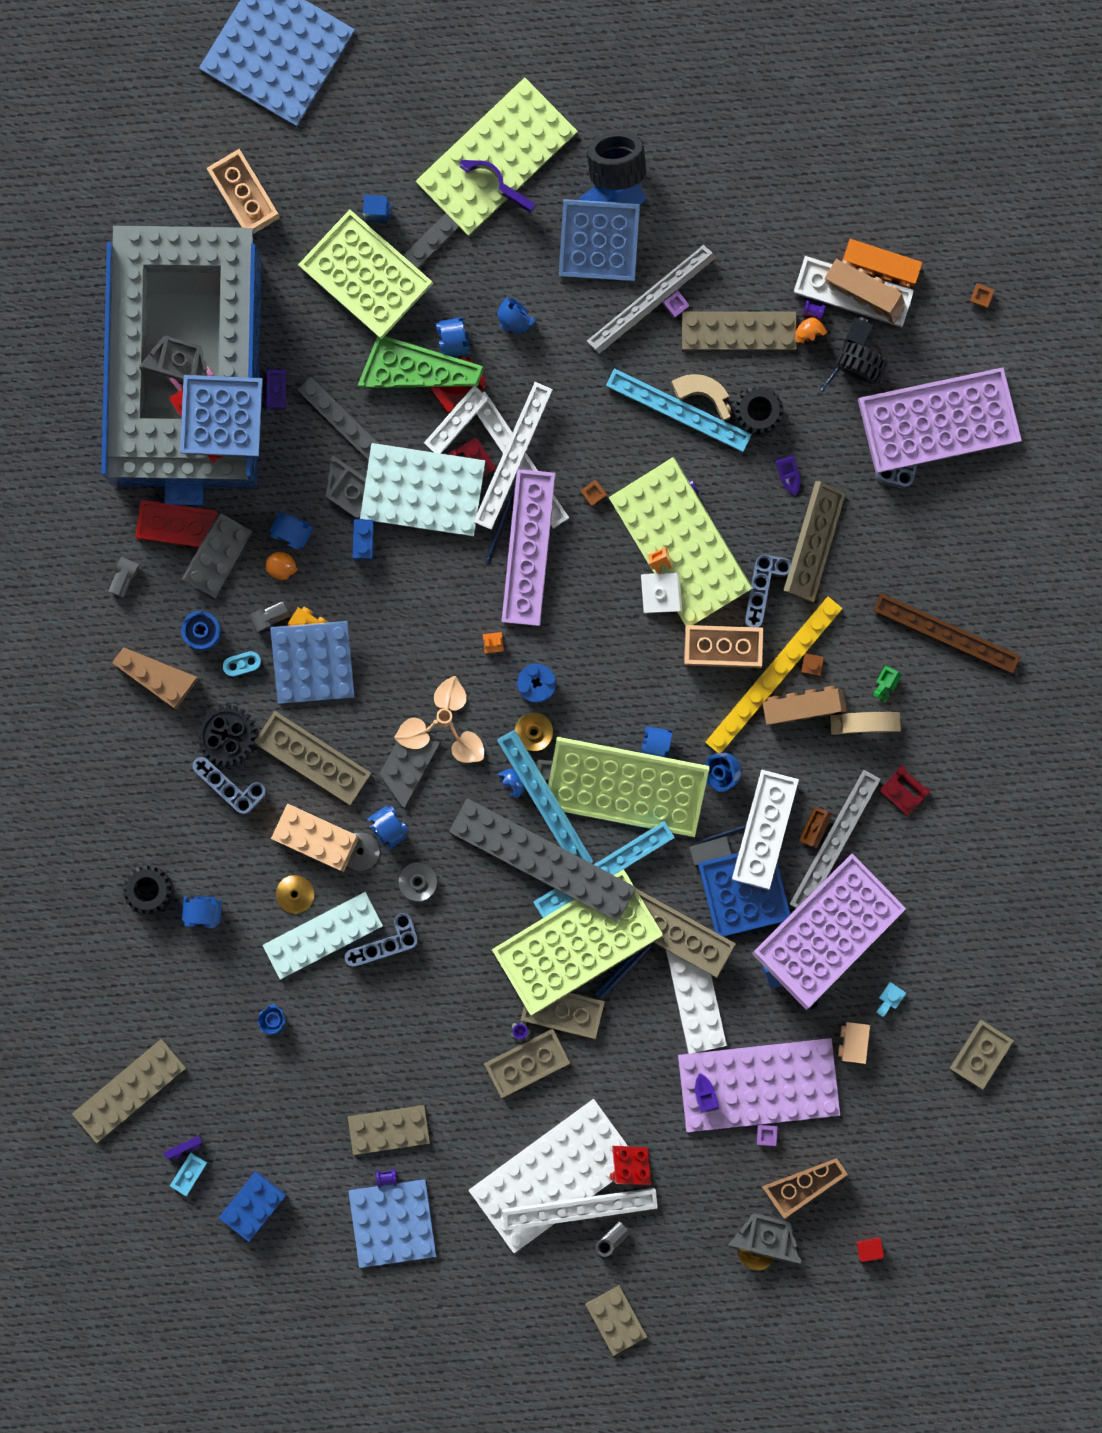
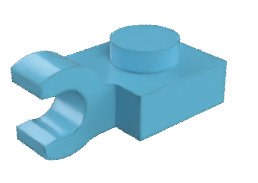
[876,982,906,1017]

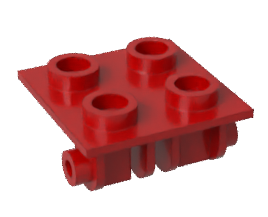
[610,1146,651,1185]

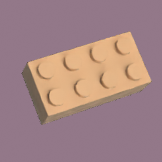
[207,149,280,234]
[684,625,763,668]
[271,804,360,872]

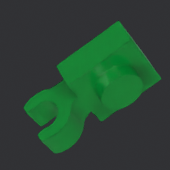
[873,666,903,702]

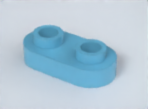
[223,651,261,677]

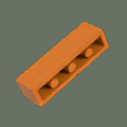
[843,239,922,288]

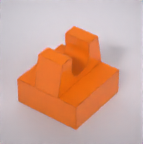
[648,547,672,574]
[483,632,504,654]

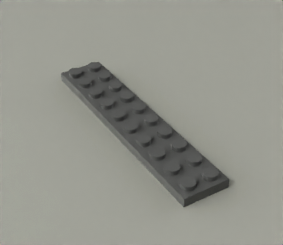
[449,798,636,922]

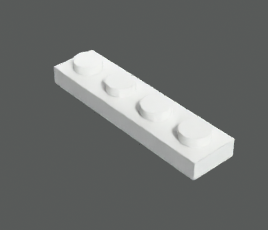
[424,386,489,454]

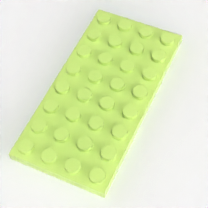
[416,78,577,236]
[609,457,753,626]
[548,737,709,837]
[492,869,664,1016]

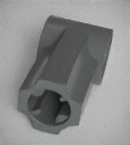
[109,557,140,598]
[249,602,290,633]
[595,1221,631,1257]

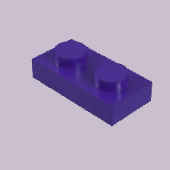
[267,370,286,409]
[163,1135,204,1161]

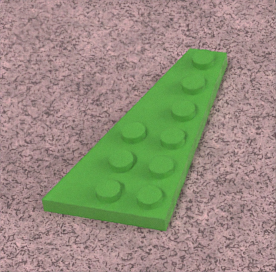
[358,336,484,388]

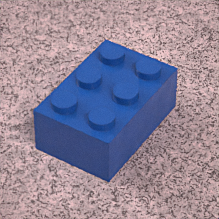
[219,1171,287,1242]

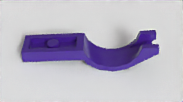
[459,160,535,214]

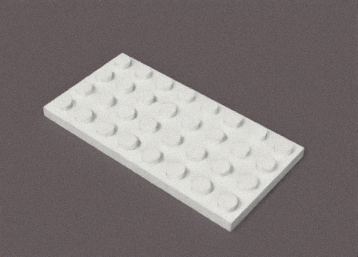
[469,1099,628,1253]

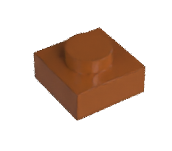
[969,283,994,309]
[580,479,607,507]
[801,653,824,676]

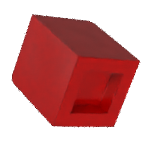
[856,1237,884,1262]

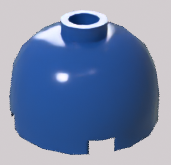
[497,296,535,334]
[704,753,742,792]

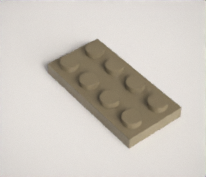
[521,993,605,1039]
[484,1029,570,1098]
[348,1105,430,1155]

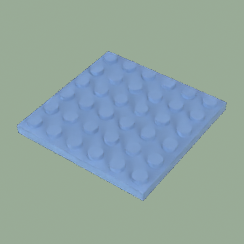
[199,0,355,127]

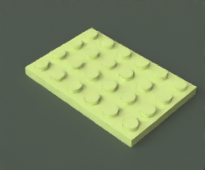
[298,210,433,339]

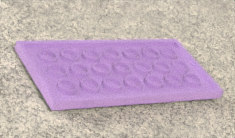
[858,368,1022,473]
[752,854,906,1010]
[678,1038,840,1132]

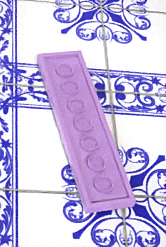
[502,469,556,626]

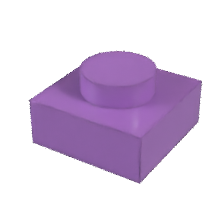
[662,291,689,318]
[756,1125,777,1146]

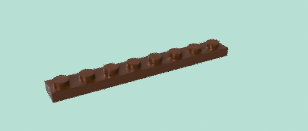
[872,593,1020,674]

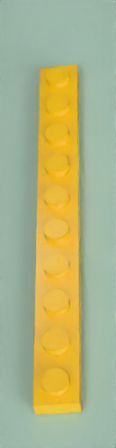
[705,597,842,753]

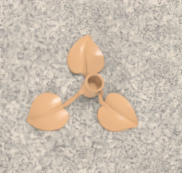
[394,676,484,763]

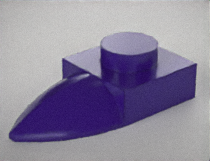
[775,455,800,496]
[695,1073,719,1114]

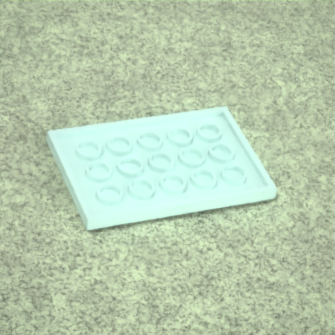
[360,443,485,537]

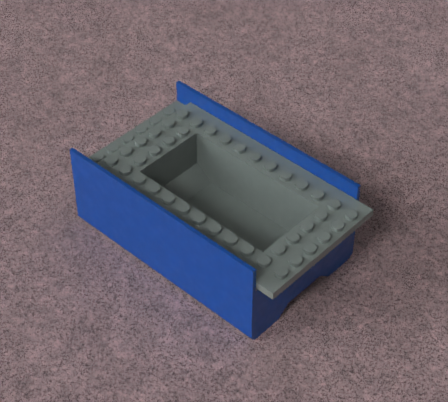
[101,226,262,506]

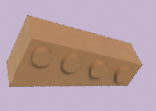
[825,259,906,324]
[112,647,199,709]
[763,686,847,725]
[762,1158,848,1220]

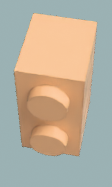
[838,1022,870,1064]

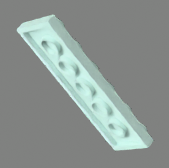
[263,892,383,979]

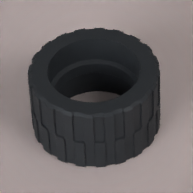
[587,132,646,190]

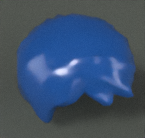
[498,768,525,798]
[258,1003,286,1036]

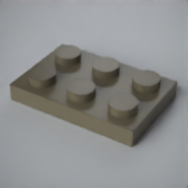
[949,1020,1014,1089]
[585,1285,647,1356]

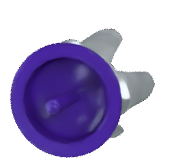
[511,1021,531,1041]

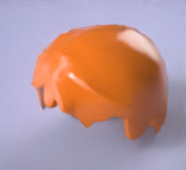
[795,318,827,343]
[265,552,298,580]

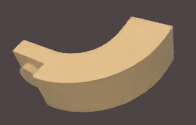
[671,374,732,421]
[830,712,901,735]

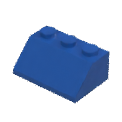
[579,183,647,205]

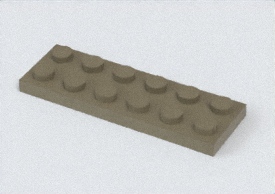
[682,312,796,350]
[784,481,846,602]
[254,711,371,805]
[636,889,736,978]
[72,1039,186,1143]

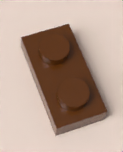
[799,806,833,849]

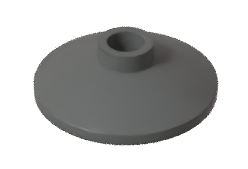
[347,832,380,871]
[399,863,437,901]

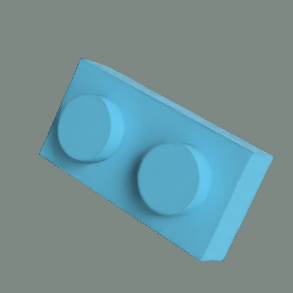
[170,1153,207,1196]

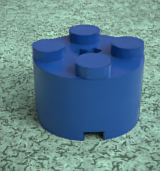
[436,317,470,358]
[270,511,314,550]
[181,611,222,651]
[517,664,556,704]
[641,727,673,758]
[366,806,409,851]
[182,896,222,928]

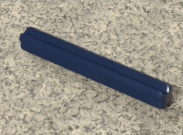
[594,943,652,999]

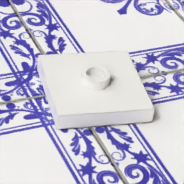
[641,572,682,613]

